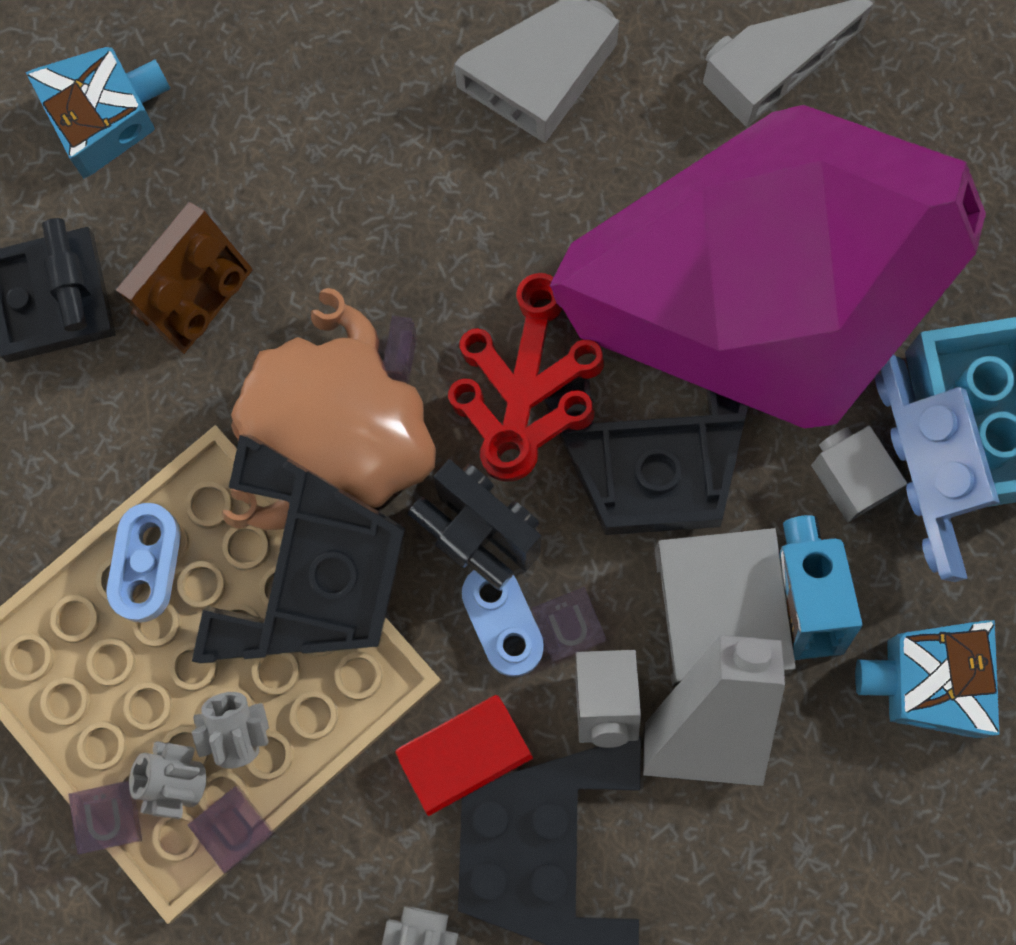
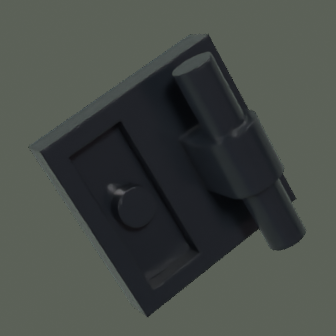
[0,218,116,363]
[408,459,541,591]

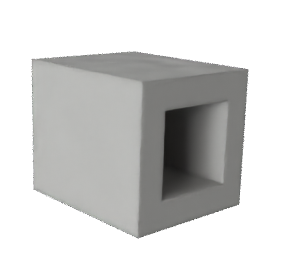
[811,425,907,523]
[575,650,641,748]

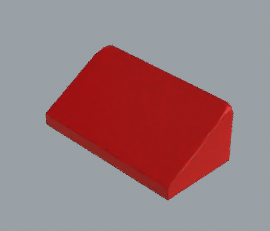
[395,695,533,817]

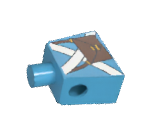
[26,47,171,179]
[779,515,862,660]
[855,620,999,738]

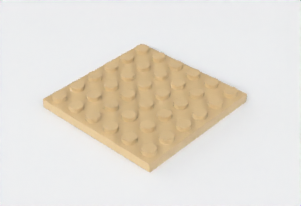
[0,425,442,924]

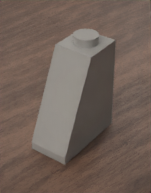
[455,0,619,143]
[643,635,785,786]

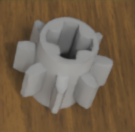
[191,692,269,769]
[129,741,206,819]
[382,906,458,945]

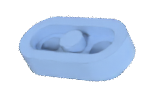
[107,503,181,622]
[462,570,543,677]

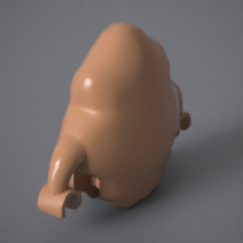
[222,288,436,530]

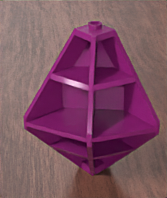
[550,105,986,429]

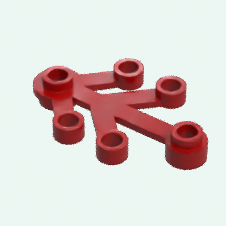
[448,273,604,482]

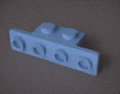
[875,355,1000,582]

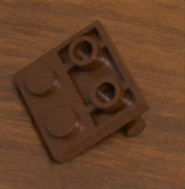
[116,202,253,354]

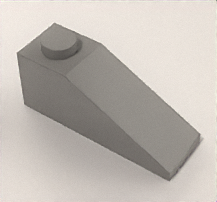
[703,0,873,127]

